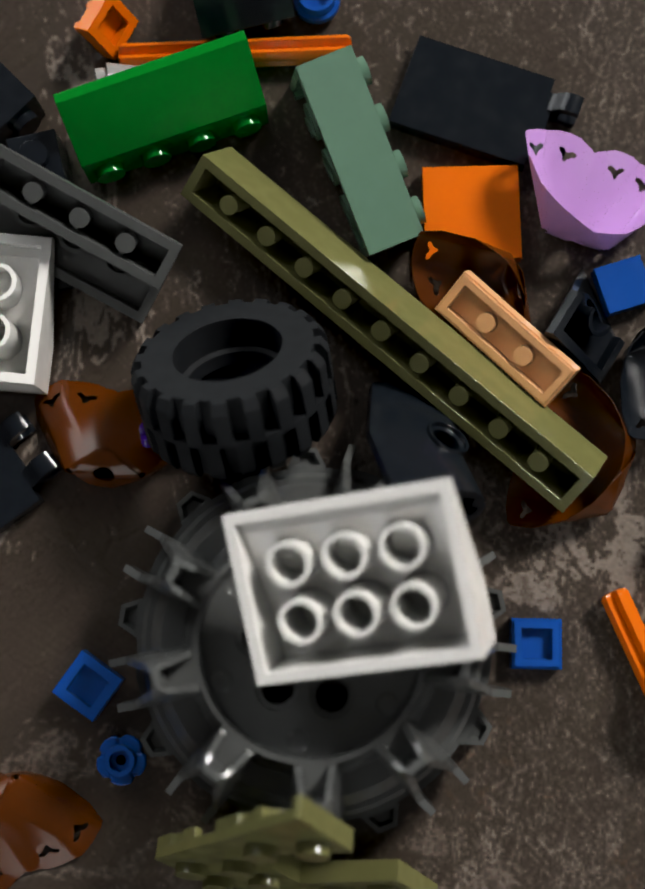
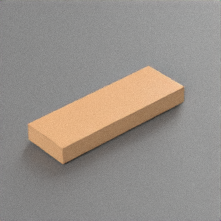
[435,270,581,408]

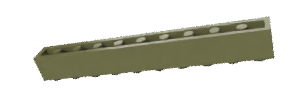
[180,147,608,513]

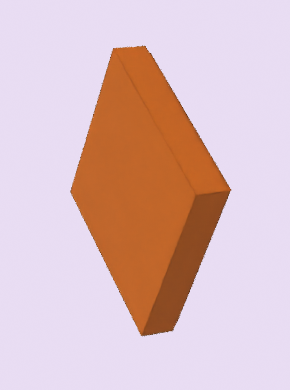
[421,165,522,262]

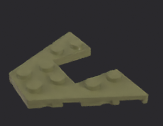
[155,795,438,889]

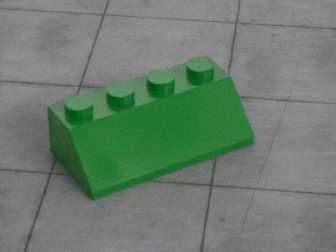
[53,30,269,184]

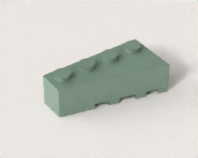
[289,45,426,257]

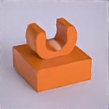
[73,0,139,60]

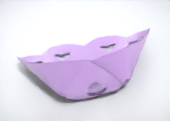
[525,128,645,251]

